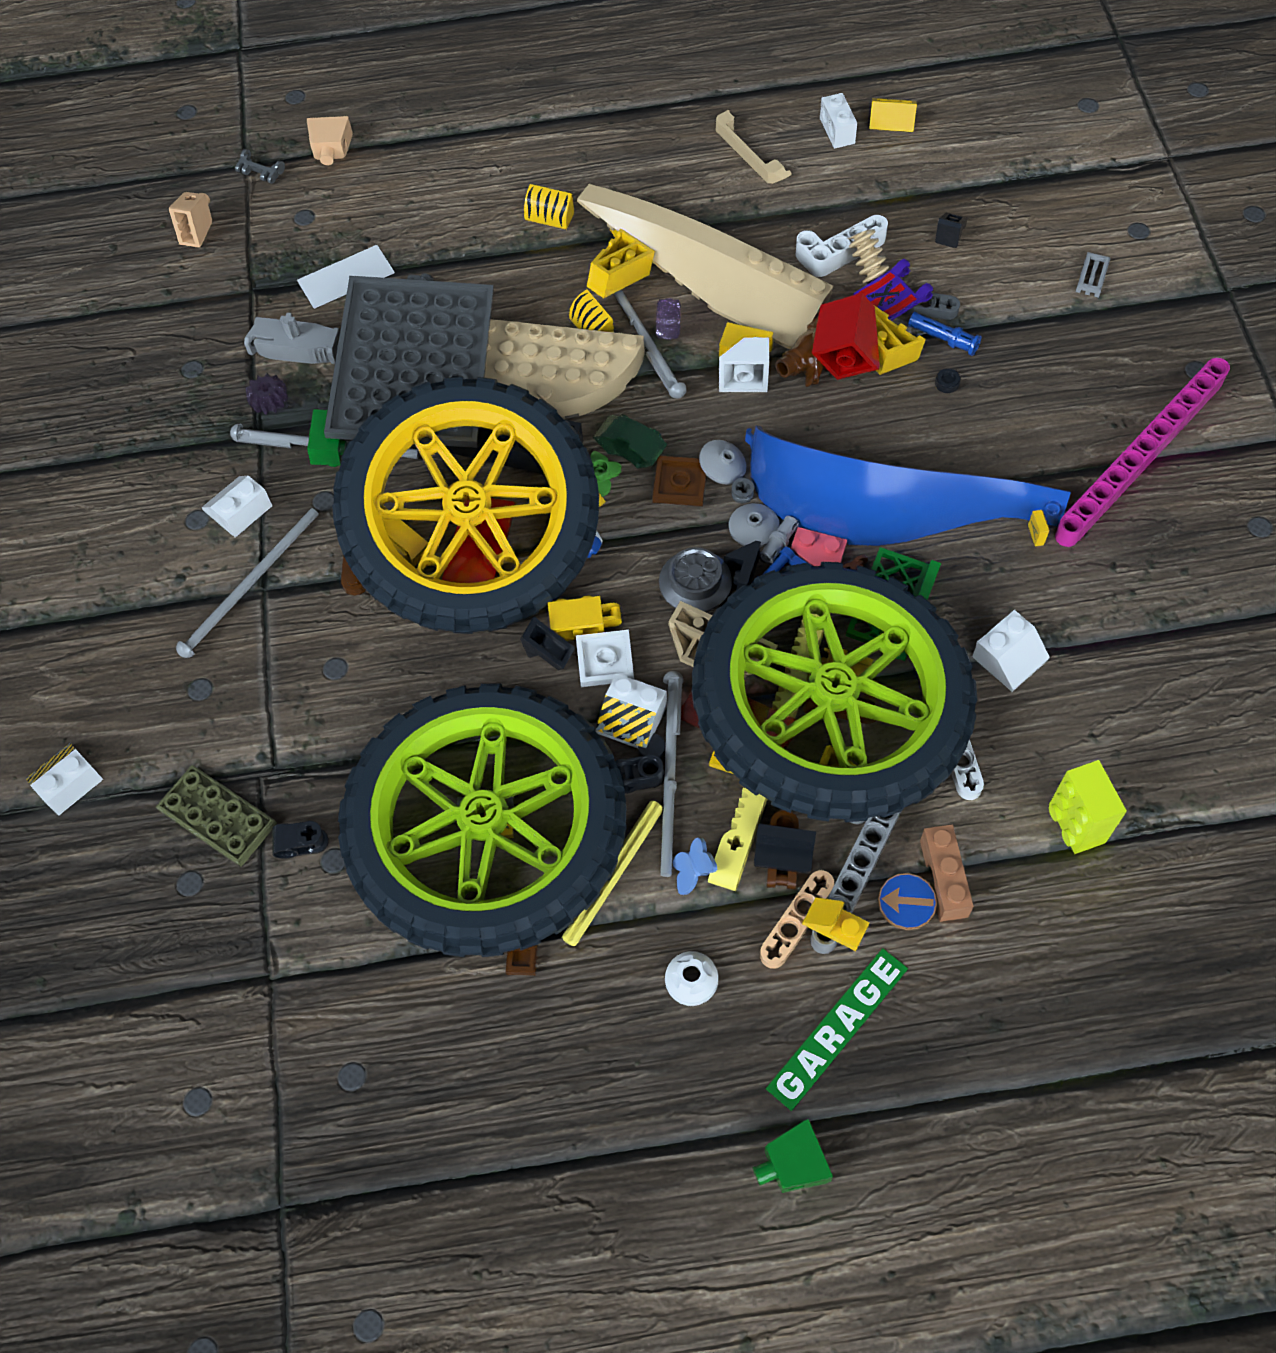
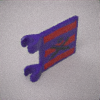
[853,259,933,321]

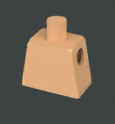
[307,116,353,165]
[169,192,212,247]

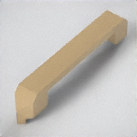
[716,110,791,184]

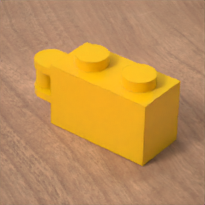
[548,596,622,641]

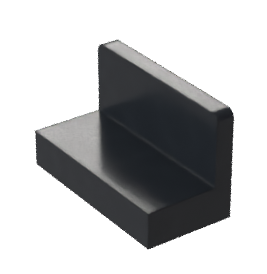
[754,824,816,874]

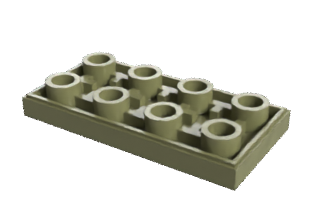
[156,765,277,867]

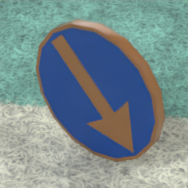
[878,873,937,930]

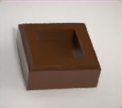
[506,945,538,976]

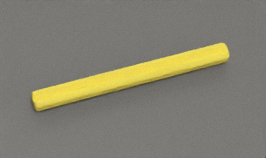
[562,801,663,946]

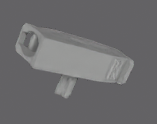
[244,313,341,364]

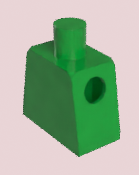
[752,1119,833,1193]

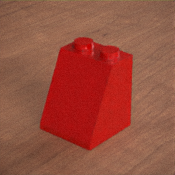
[812,293,880,380]

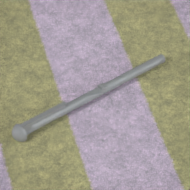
[613,289,686,399]
[230,424,419,459]
[176,508,319,658]
[661,671,684,877]

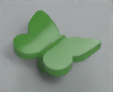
[590,451,622,497]

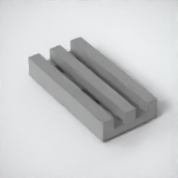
[1076,252,1110,298]

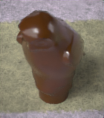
[775,318,824,387]

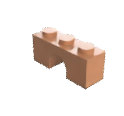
[920,824,974,922]

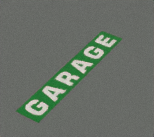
[766,948,908,1111]

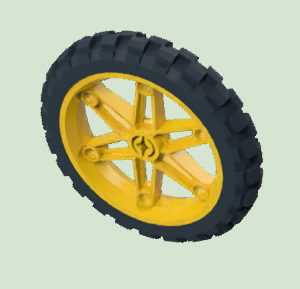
[332,376,599,634]

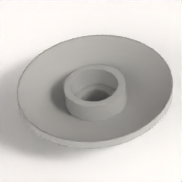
[699,440,746,485]
[729,503,780,547]

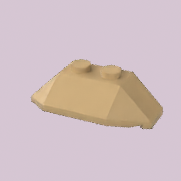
[668,601,778,678]

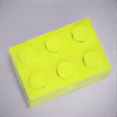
[1049,760,1127,854]

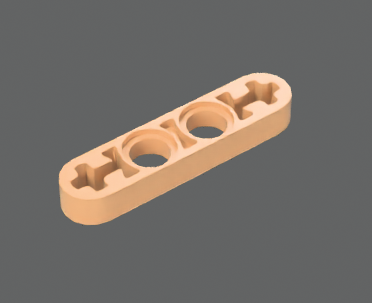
[760,870,834,969]

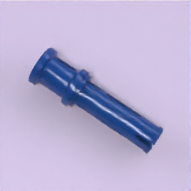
[908,312,982,356]

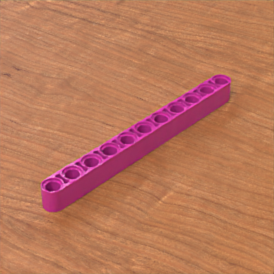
[1055,358,1230,547]

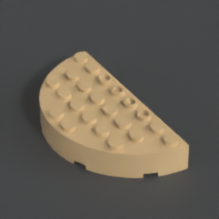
[485,319,645,419]

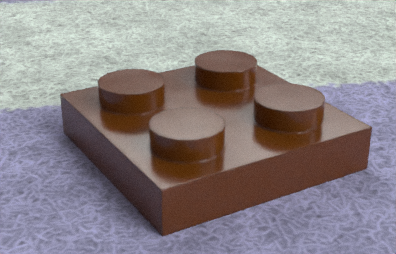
[652,456,707,507]

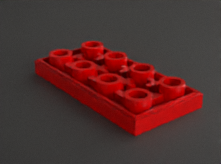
[442,498,516,583]

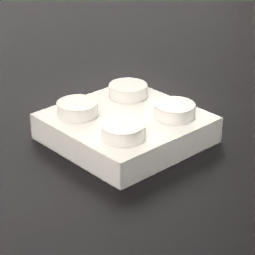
[576,630,634,687]

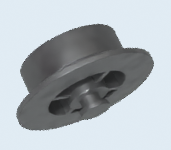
[659,547,732,612]

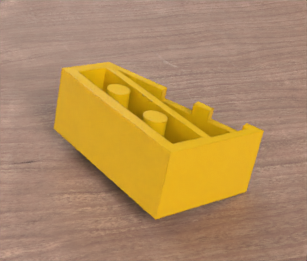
[587,228,655,298]
[874,305,926,375]

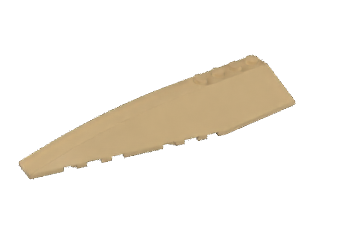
[577,184,833,349]

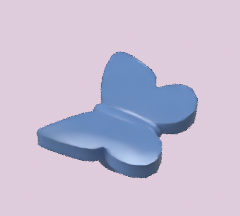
[672,838,717,895]

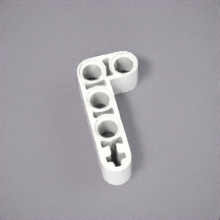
[796,215,888,277]

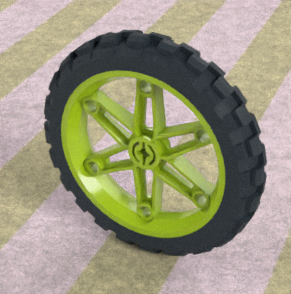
[692,562,977,822]
[338,683,627,957]

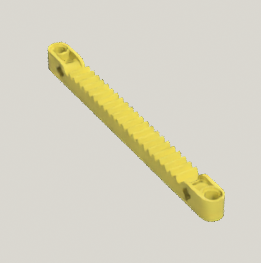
[708,613,831,892]

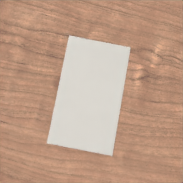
[297,245,395,309]

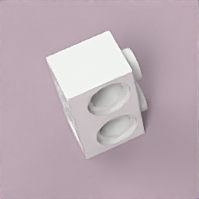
[820,93,857,149]

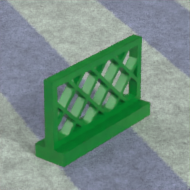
[845,547,941,661]

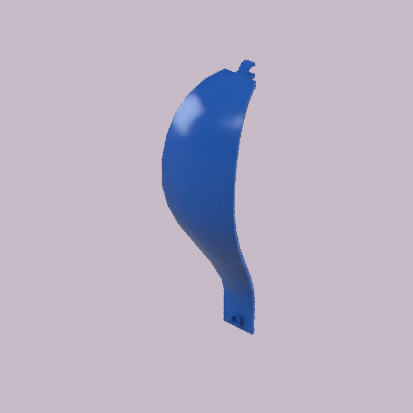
[745,425,1071,546]

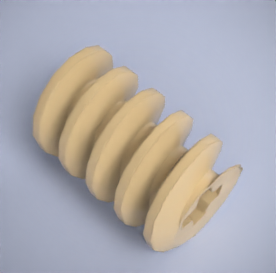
[847,229,889,284]

